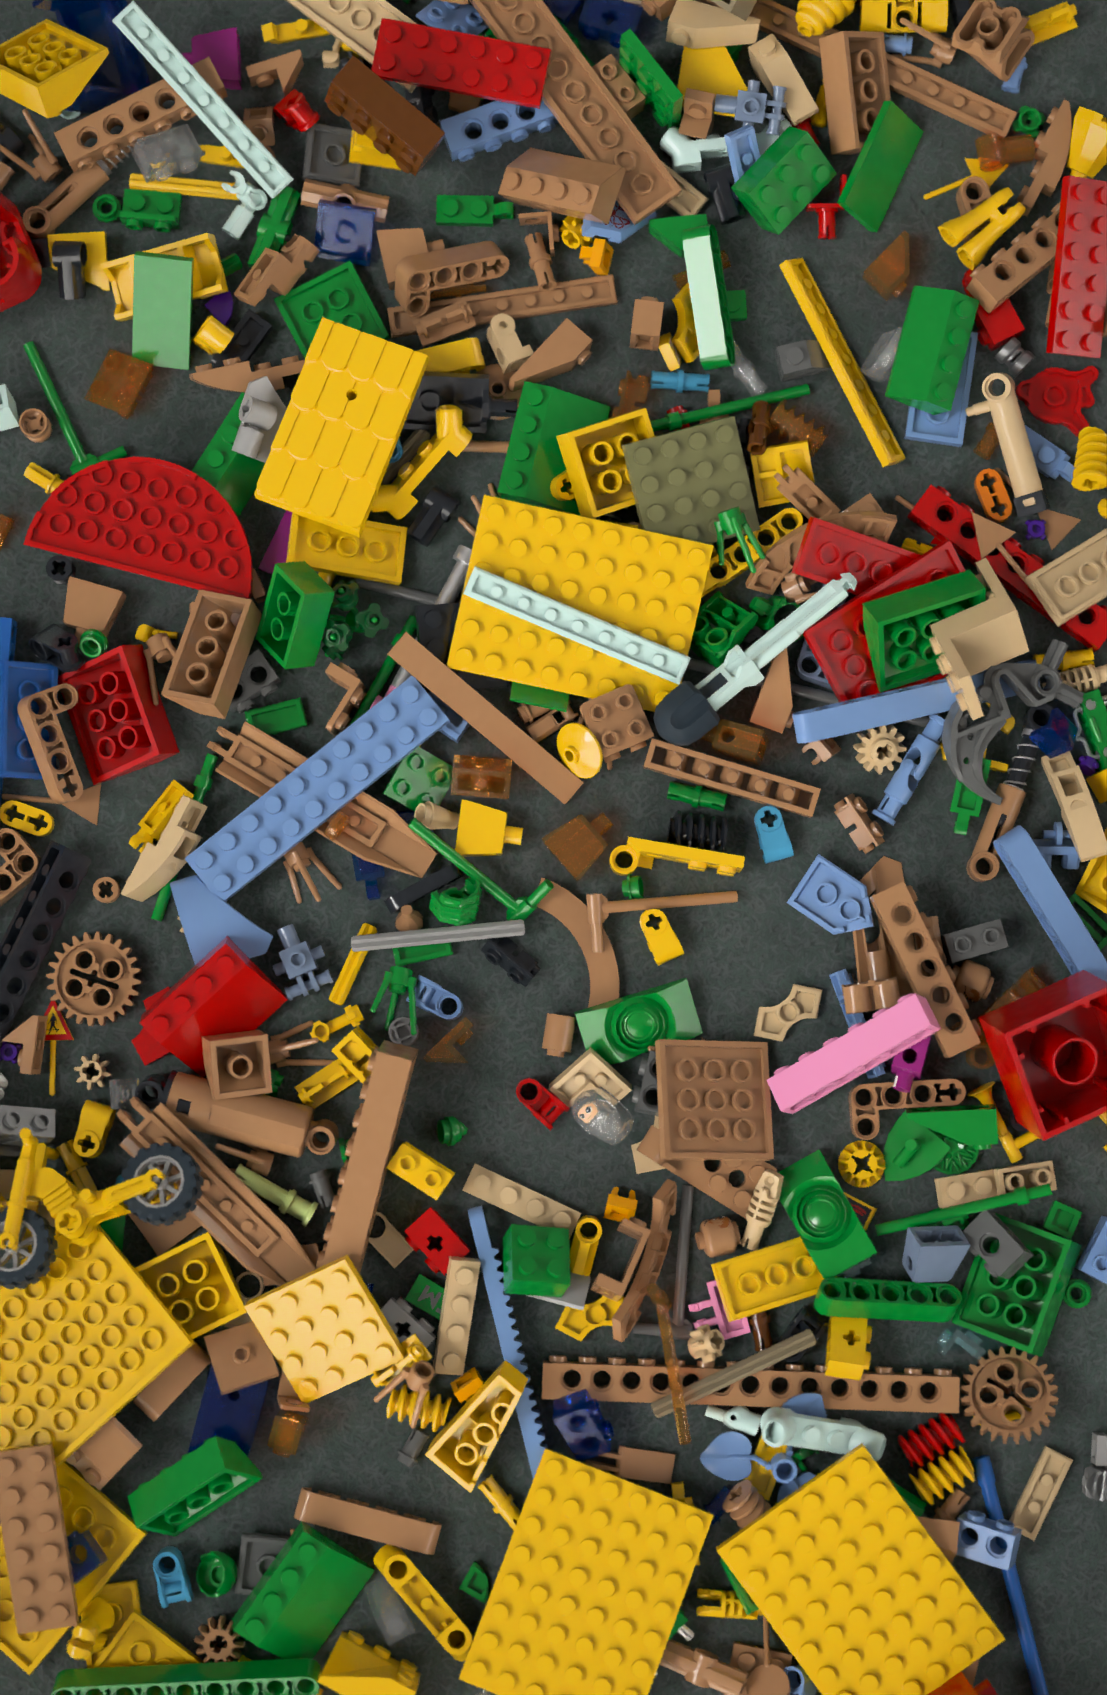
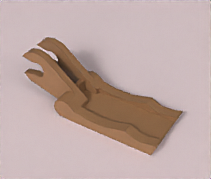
[586,1445,676,1484]

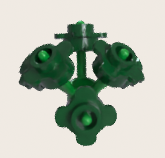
[321,579,389,660]

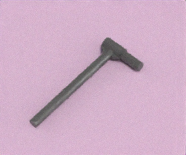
[633,1185,694,1340]

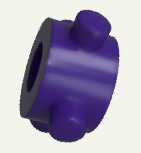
[1025,519,1046,540]
[1077,756,1099,776]
[0,1041,22,1064]

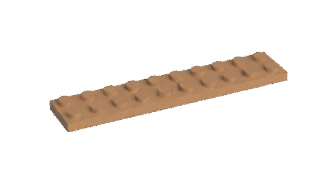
[469,0,682,225]

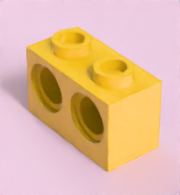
[331,1026,378,1084]

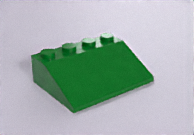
[497,381,611,515]
[863,570,986,692]
[951,1213,1082,1357]
[232,1521,375,1659]

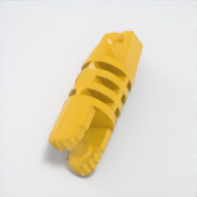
[696,1589,763,1620]

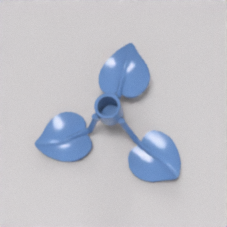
[700,1393,827,1503]

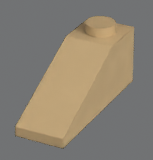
[666,0,761,49]
[748,33,819,126]

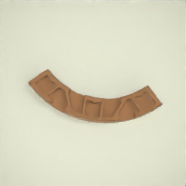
[745,511,898,595]
[537,878,619,1008]
[612,1179,677,1342]

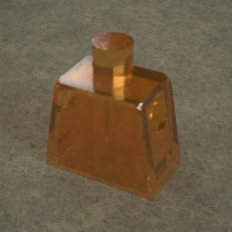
[700,719,769,767]
[541,813,614,882]

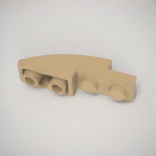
[1041,749,1107,863]
[121,795,208,902]
[934,1160,1057,1208]

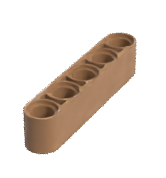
[294,1487,442,1555]

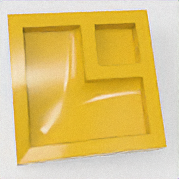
[750,440,815,508]

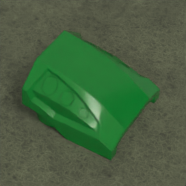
[690,591,759,668]

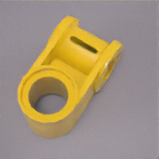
[191,315,235,355]
[639,909,684,966]
[73,1099,116,1158]

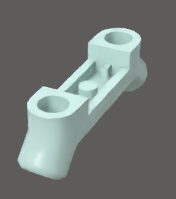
[660,118,792,173]
[760,1407,886,1461]

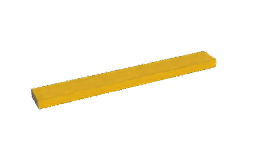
[779,258,905,467]

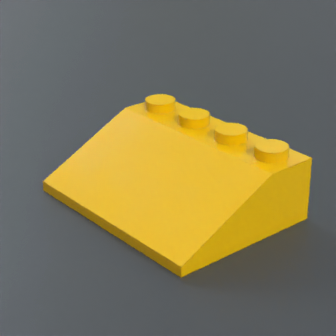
[0,19,109,118]

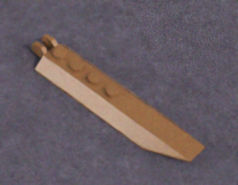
[206,721,437,878]
[116,1096,317,1286]

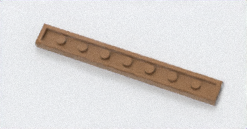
[387,274,617,338]
[387,632,584,804]

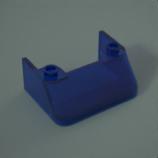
[32,0,151,114]

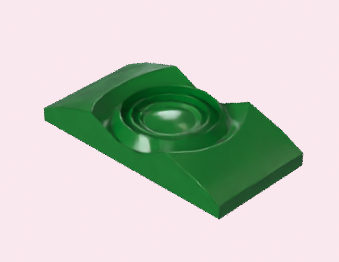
[574,978,703,1064]
[778,1149,878,1279]

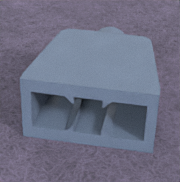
[902,1225,970,1283]

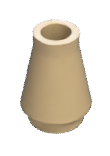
[414,801,459,830]

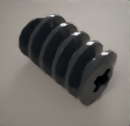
[666,810,728,853]

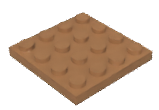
[655,1039,774,1161]

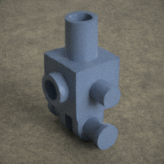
[714,80,787,136]
[272,924,334,1001]

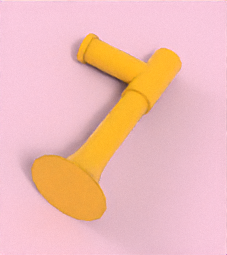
[967,1081,1040,1163]

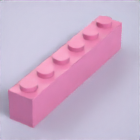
[766,993,941,1114]

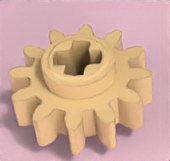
[853,724,907,774]

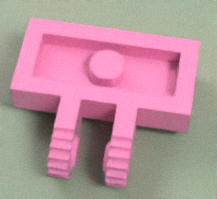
[688,1280,751,1340]

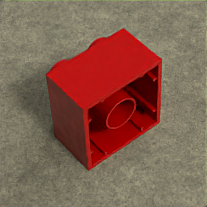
[978,970,1107,1141]

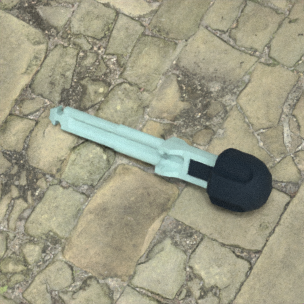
[653,573,857,746]

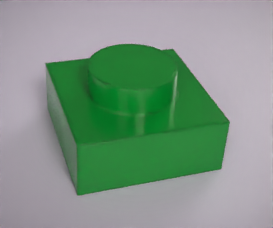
[726,290,747,321]
[1042,1200,1082,1240]

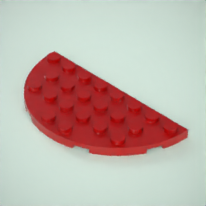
[23,456,253,599]

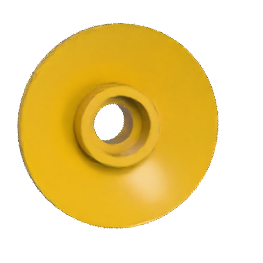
[557,723,603,779]

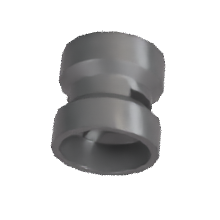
[994,337,1035,377]
[388,1017,419,1046]

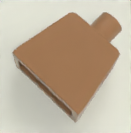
[376,228,445,290]
[63,576,126,647]

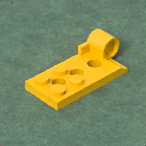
[609,837,745,877]

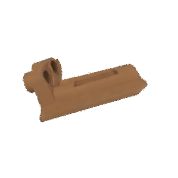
[842,856,915,1014]

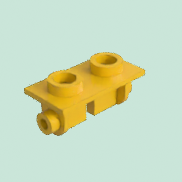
[1024,1,1078,46]
[294,1058,359,1109]
[371,1333,433,1387]

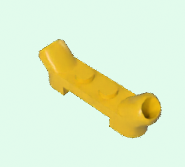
[371,405,473,520]
[374,1544,475,1662]

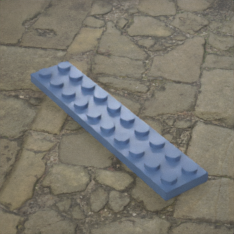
[184,676,450,901]

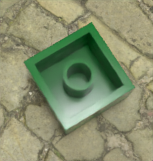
[503,1224,571,1298]

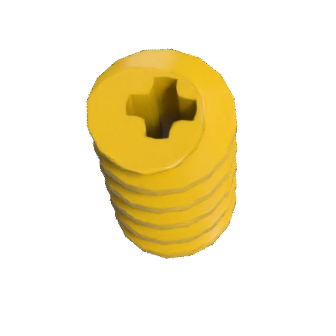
[1071,427,1107,492]
[386,1383,452,1433]
[908,1445,975,1506]

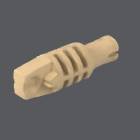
[1042,664,1107,693]
[740,1169,784,1250]

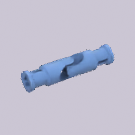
[872,714,945,826]

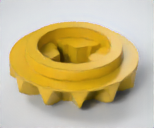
[838,1141,885,1188]

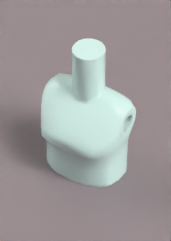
[705,1405,762,1437]

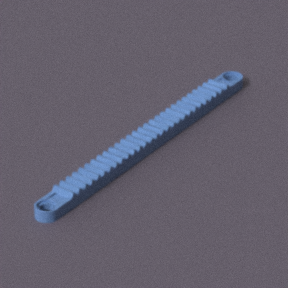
[468,1205,548,1479]

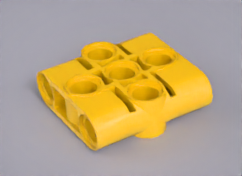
[860,0,948,34]

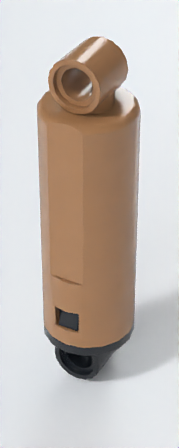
[135,1070,339,1158]

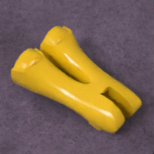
[938,187,1026,271]
[67,1597,115,1660]

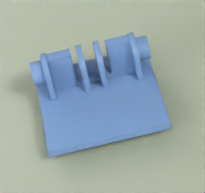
[416,0,489,35]

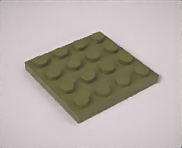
[622,416,760,544]

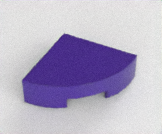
[205,291,234,326]

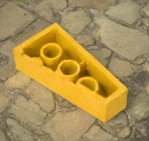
[425,1360,528,1493]

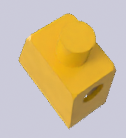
[455,799,523,857]

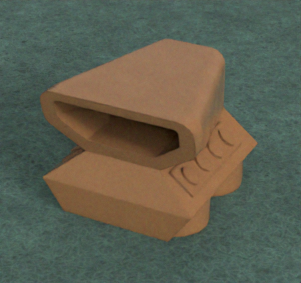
[951,0,1035,82]

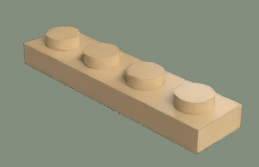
[463,1164,581,1239]
[433,1256,481,1375]

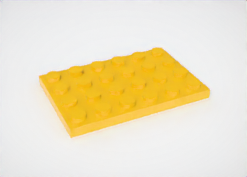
[0,1460,148,1675]

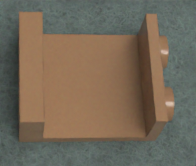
[590,1217,651,1302]

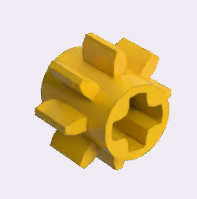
[559,216,595,249]

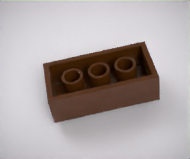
[325,55,445,176]

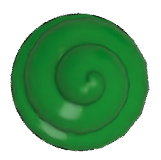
[437,1116,468,1146]

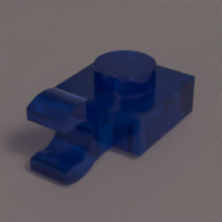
[352,854,385,901]

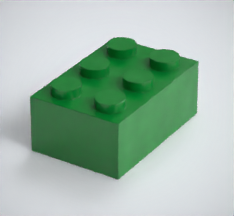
[731,126,837,235]
[256,561,335,669]

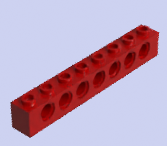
[907,484,1107,652]

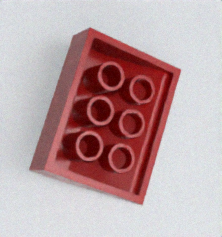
[58,644,180,785]
[140,936,288,1077]

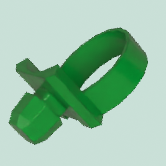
[749,596,804,642]

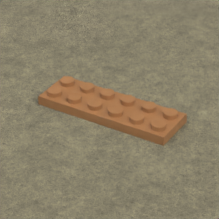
[0,1442,80,1634]

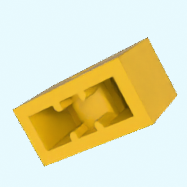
[825,1316,872,1380]

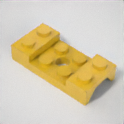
[101,233,229,321]

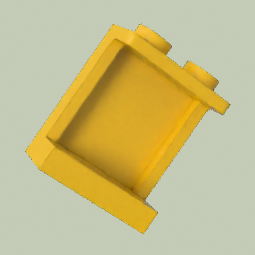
[386,1141,455,1200]

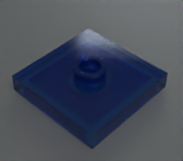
[314,199,377,266]

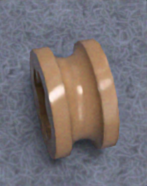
[92,877,121,904]

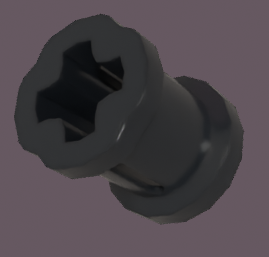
[46,555,76,585]

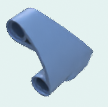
[170,875,273,965]

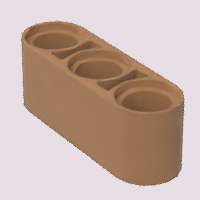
[133,1339,211,1422]

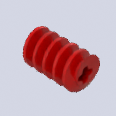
[897,1413,966,1468]

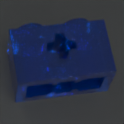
[578,0,643,49]

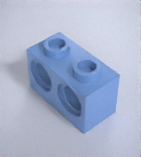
[956,1510,1022,1571]

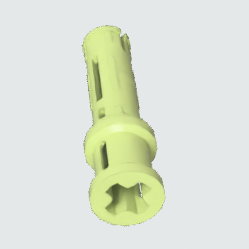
[234,1163,318,1227]

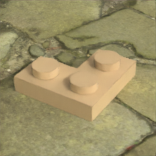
[549,1047,632,1108]

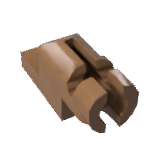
[233,233,319,307]

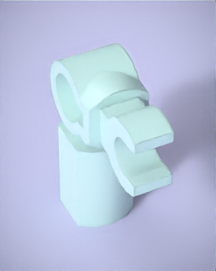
[221,170,267,240]

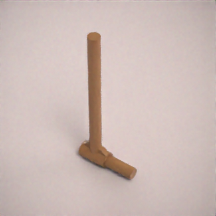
[586,891,738,953]

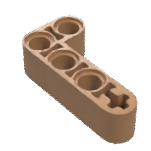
[395,241,510,318]
[17,683,83,804]
[0,828,41,907]
[848,1079,966,1140]

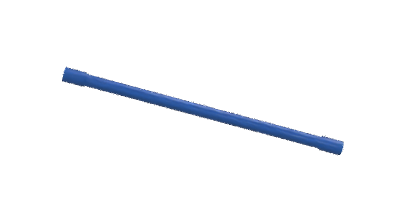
[972,1455,1049,1695]

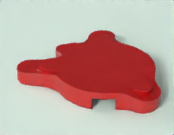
[1016,366,1099,437]

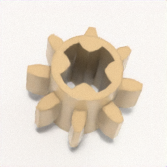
[74,1054,112,1090]
[688,1324,725,1364]

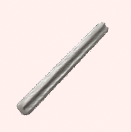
[351,919,525,952]

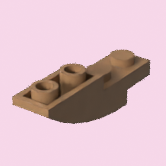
[1016,99,1071,216]
[189,355,305,393]

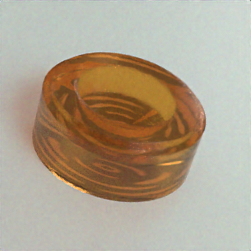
[324,811,350,841]

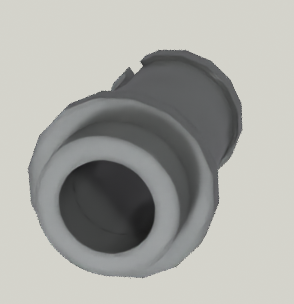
[308,1169,335,1208]
[397,1428,430,1468]

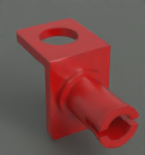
[806,174,847,240]

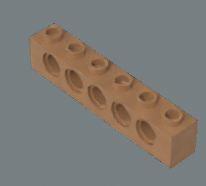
[54,57,228,172]
[966,179,1097,314]
[643,738,821,818]
[869,881,982,1058]

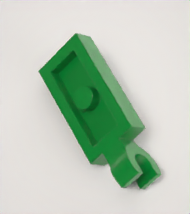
[436,195,514,227]
[949,757,991,835]

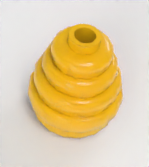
[795,0,856,37]

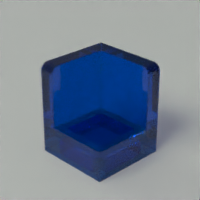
[1029,708,1078,759]

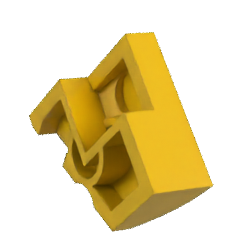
[47,231,110,291]

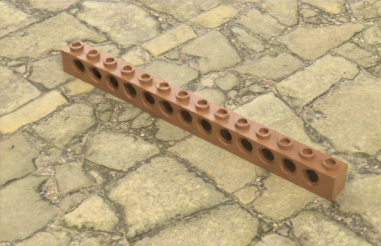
[542,1355,960,1413]

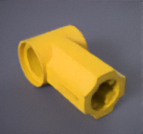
[570,1215,602,1276]

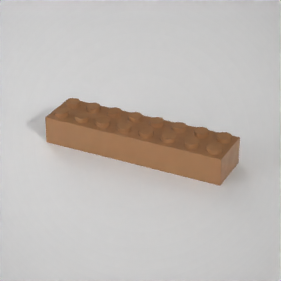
[316,1040,419,1274]

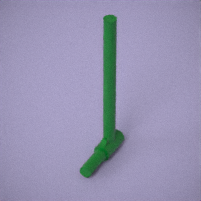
[23,341,128,475]
[407,817,554,921]

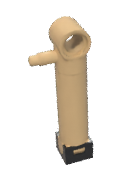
[965,373,1050,518]

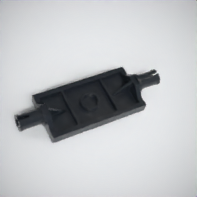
[403,371,517,433]

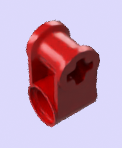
[273,89,320,132]
[516,1077,570,1131]

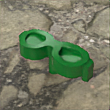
[792,1448,819,1472]

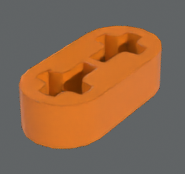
[974,469,1012,523]

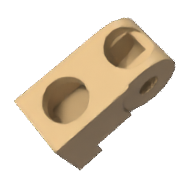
[487,313,533,374]

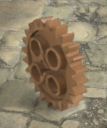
[46,931,143,1027]
[961,1347,1058,1445]

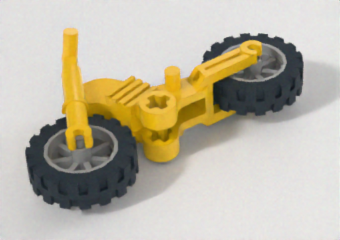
[0,1128,204,1289]

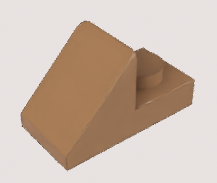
[246,49,304,96]
[679,88,715,139]
[2,1015,48,1075]

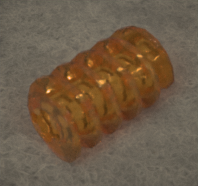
[769,398,830,459]

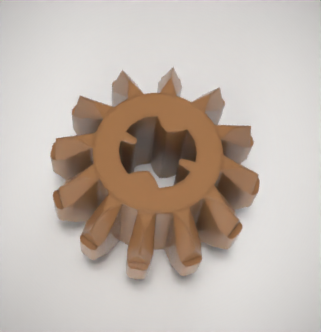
[194,1615,246,1663]

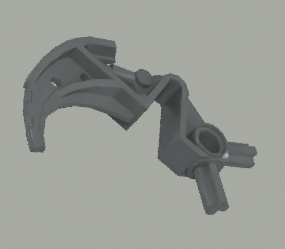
[942,639,1084,805]

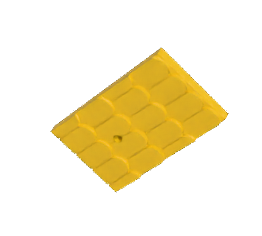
[254,317,429,538]

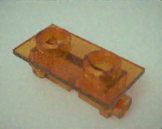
[612,370,650,418]

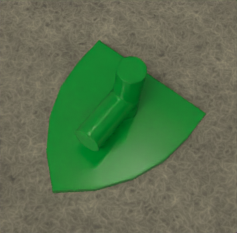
[884,1110,951,1181]

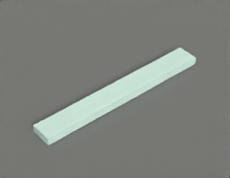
[112,0,294,199]
[463,566,691,685]

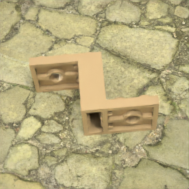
[929,558,1029,720]

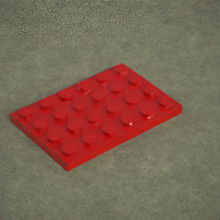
[803,540,965,732]

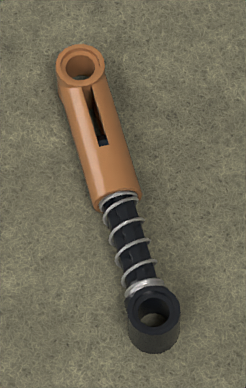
[966,703,1057,882]

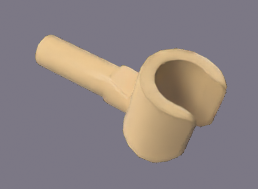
[322,38,342,68]

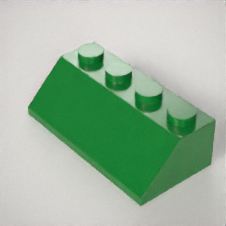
[885,286,979,415]
[192,392,265,517]
[127,1436,263,1537]

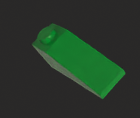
[906,1104,998,1150]

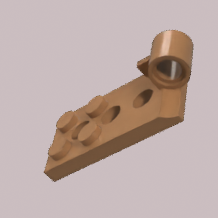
[636,1125,777,1219]

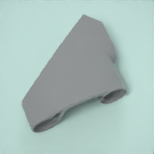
[232,376,287,463]

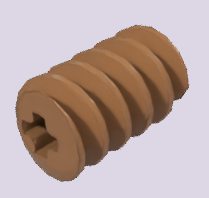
[723,1479,772,1528]

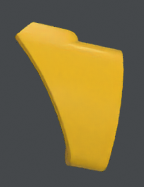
[678,46,747,117]

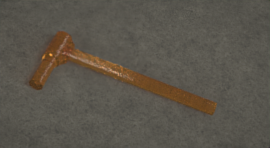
[647,1283,691,1445]

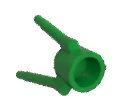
[714,506,766,574]
[370,966,417,1036]

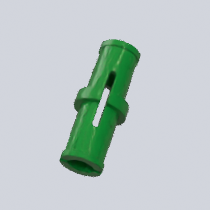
[667,781,727,812]

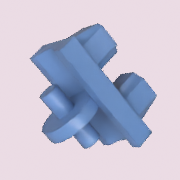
[1032,822,1080,869]

